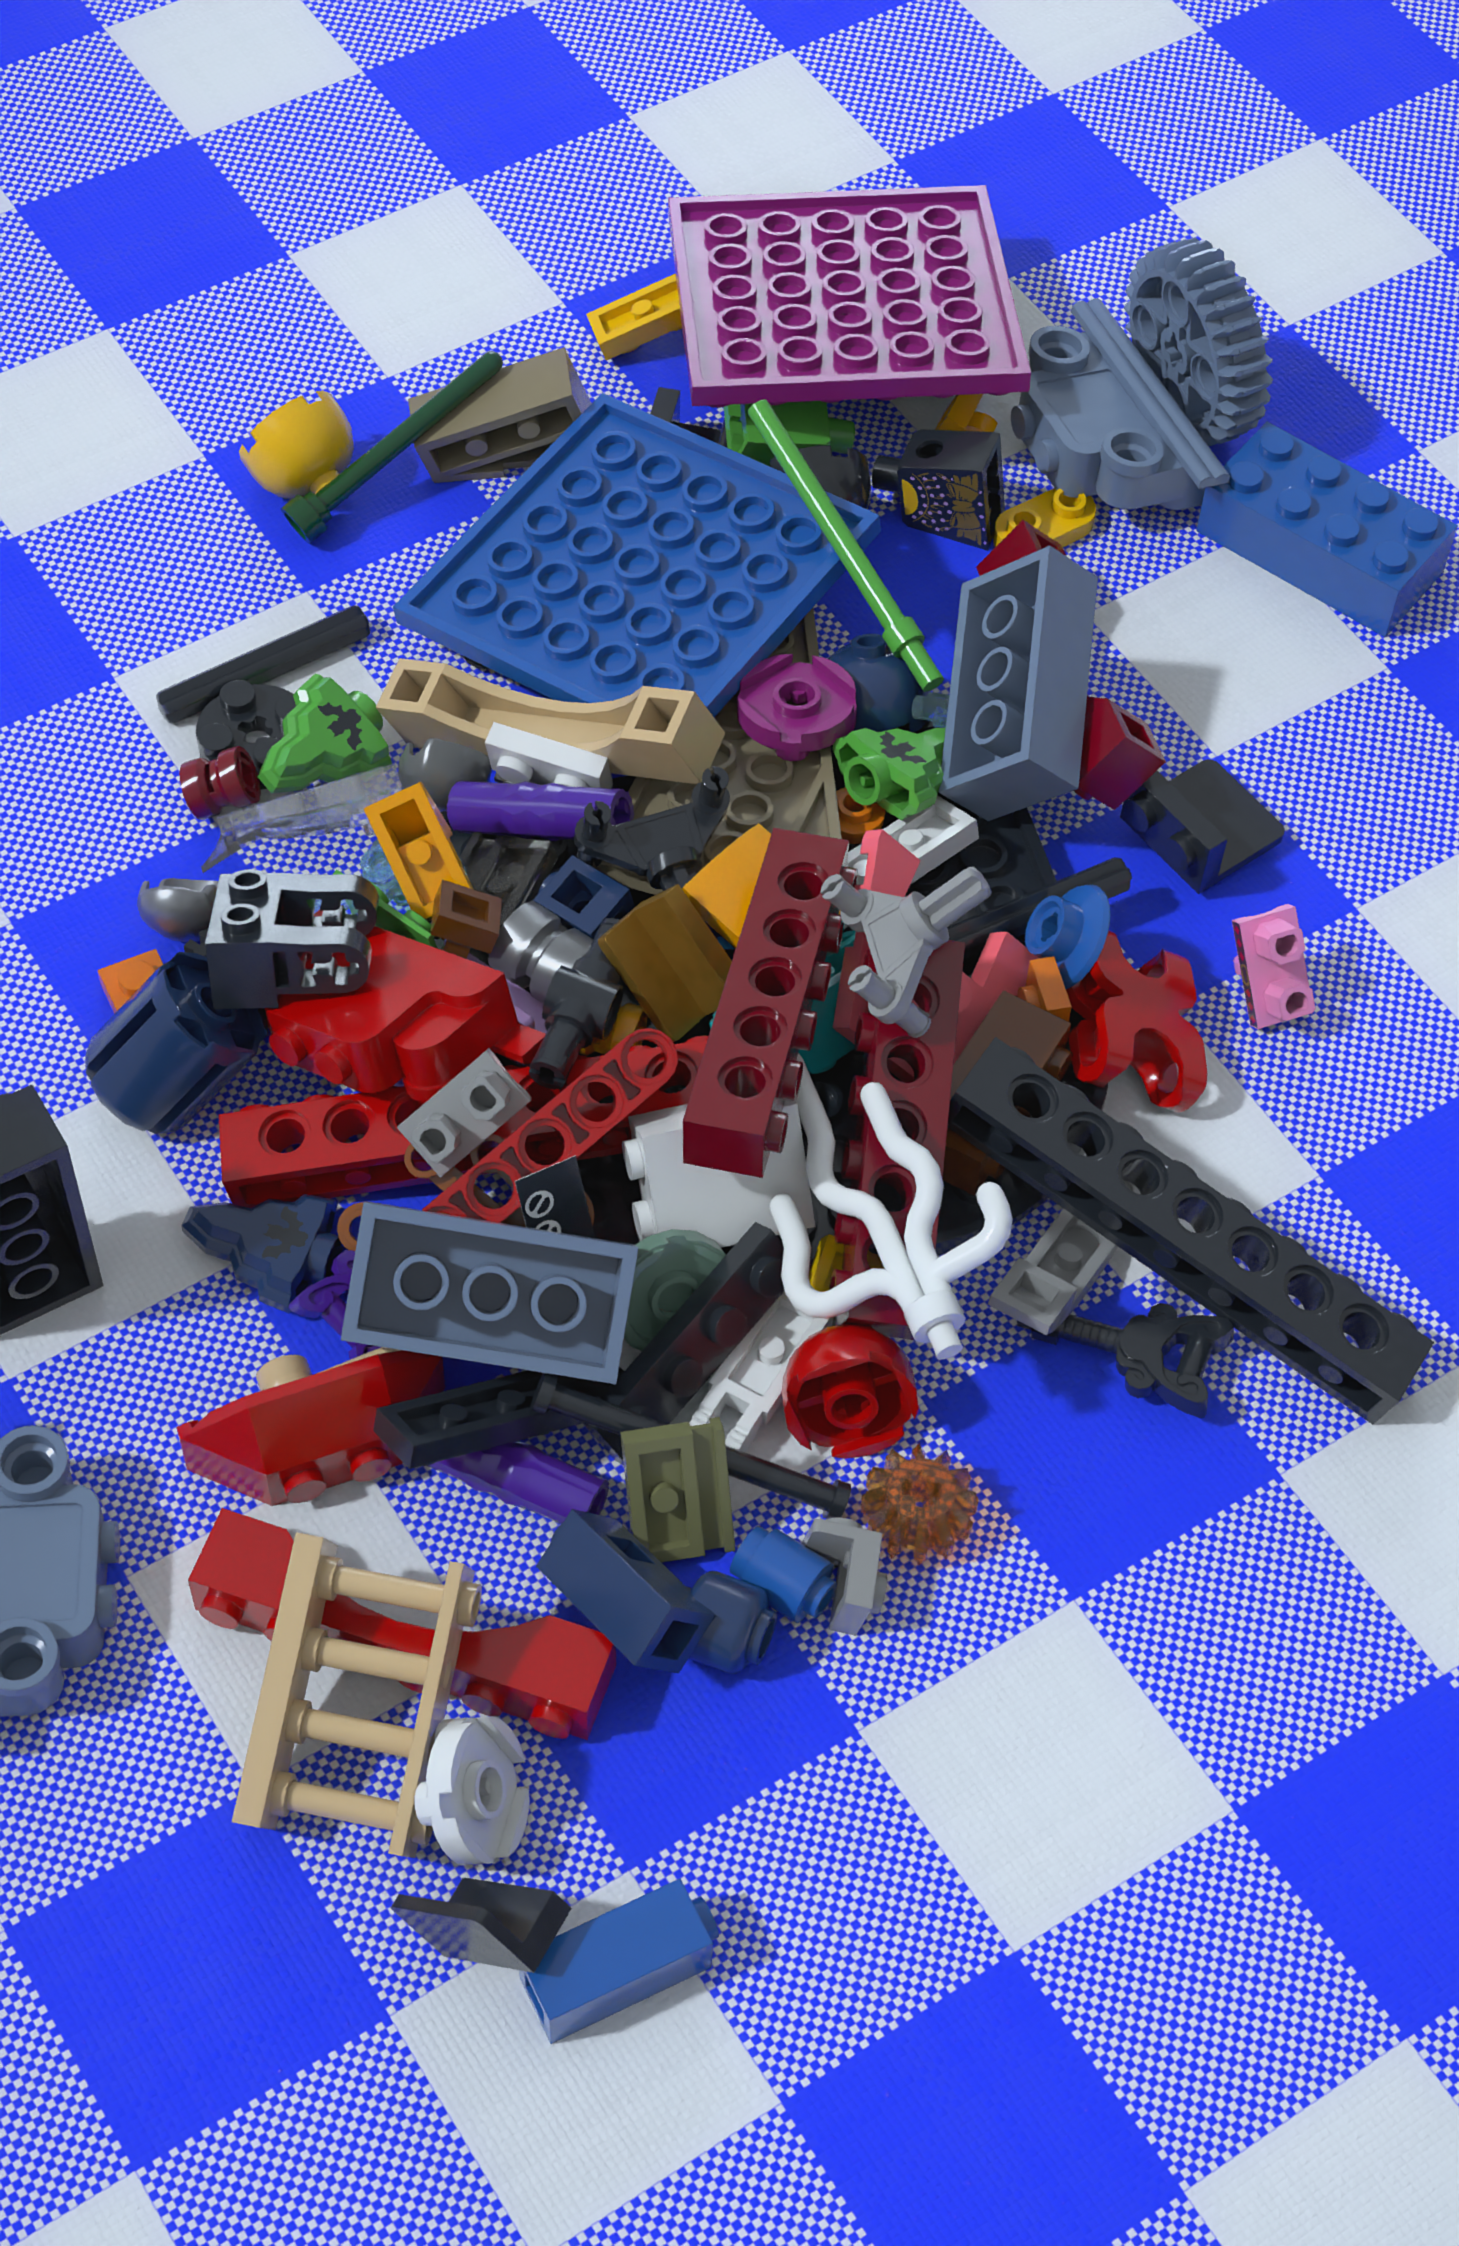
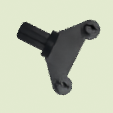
[574,766,730,926]

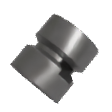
[488,901,593,1004]

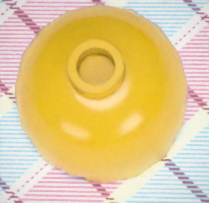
[239,390,354,499]

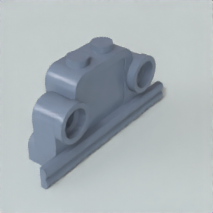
[1011,298,1230,510]
[0,1425,120,1717]

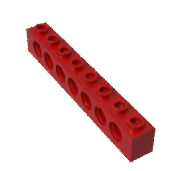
[219,1036,709,1208]

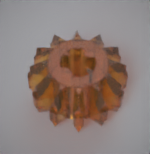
[860,1443,978,1565]

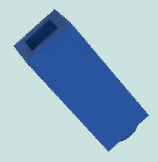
[519,1878,719,2044]

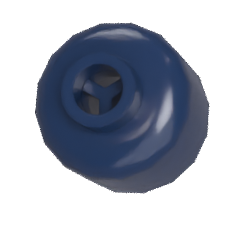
[686,1571,777,1674]

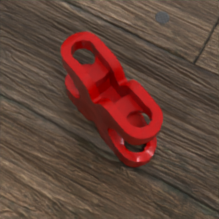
[1066,930,1208,1113]

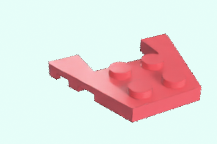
[833,829,1040,1083]

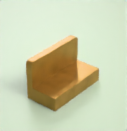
[598,884,732,1042]

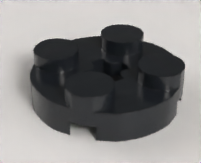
[196,680,296,790]

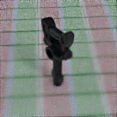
[1017,1303,1234,1418]

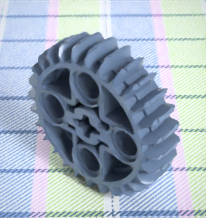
[1124,238,1273,446]

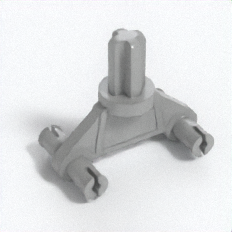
[821,867,991,1038]

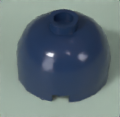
[828,634,932,736]

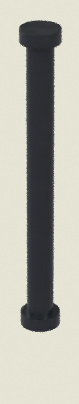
[530,1373,851,1519]

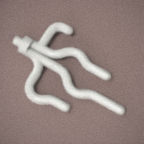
[769,1053,1013,1359]

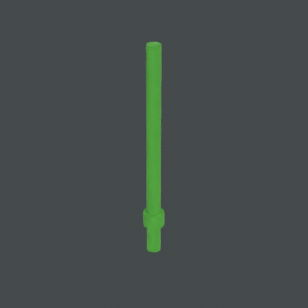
[748,399,944,692]

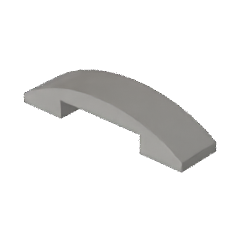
[988,1180,1141,1335]

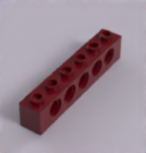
[683,827,858,1178]
[829,940,965,1340]

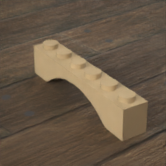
[375,658,725,784]

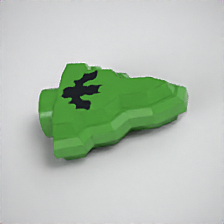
[258,673,392,794]
[833,728,946,820]

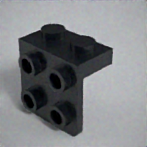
[1120,759,1285,894]

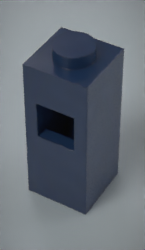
[536,1509,716,1673]

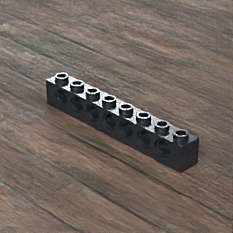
[947,1037,1434,1425]

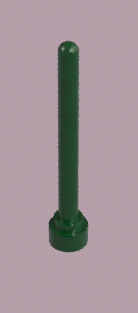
[281,351,503,544]

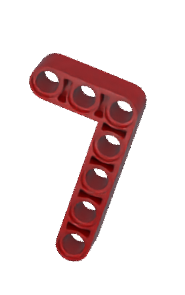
[422,1028,678,1223]

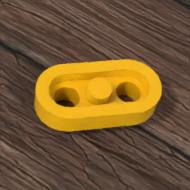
[993,488,1096,547]

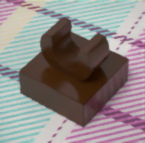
[430,879,502,959]

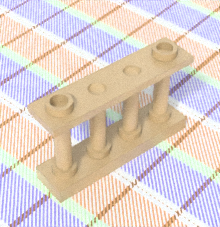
[232,1532,482,1858]

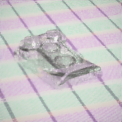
[201,763,403,873]

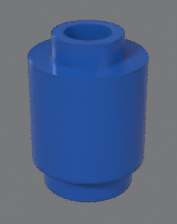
[730,1526,837,1623]

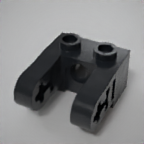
[205,869,379,1009]

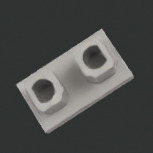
[397,1048,532,1178]

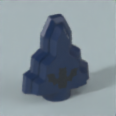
[181,1194,343,1313]

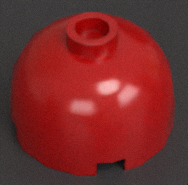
[782,1324,919,1459]

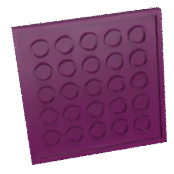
[668,185,1031,408]

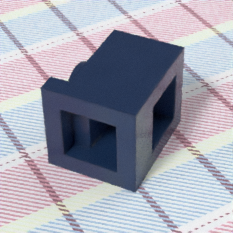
[533,855,635,939]

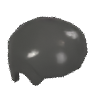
[398,738,492,812]

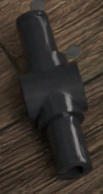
[529,918,624,1090]

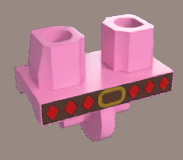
[1232,904,1316,1029]

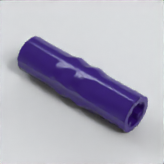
[447,781,634,841]
[428,1441,609,1524]

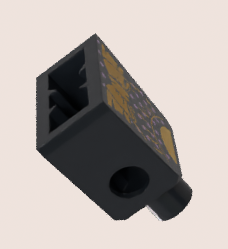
[872,429,1005,551]

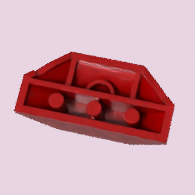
[176,1350,445,1506]

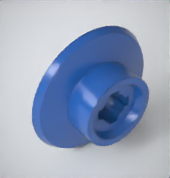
[1025,885,1110,989]

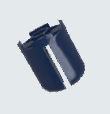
[84,952,269,1134]

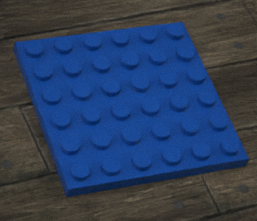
[393,393,881,717]

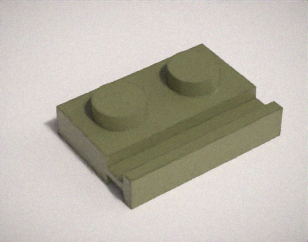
[620,1417,735,1563]

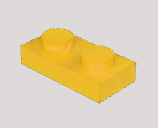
[586,273,682,361]

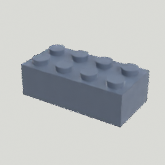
[939,546,1098,821]
[341,1201,639,1384]

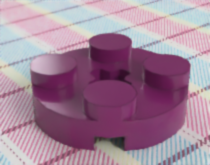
[737,654,857,761]

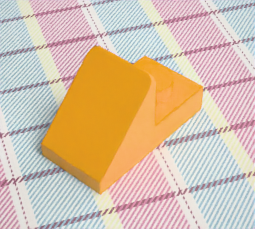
[363,782,474,919]

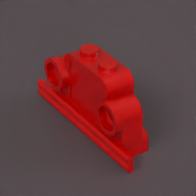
[264,910,546,1102]

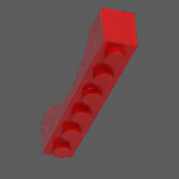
[188,1508,616,1740]

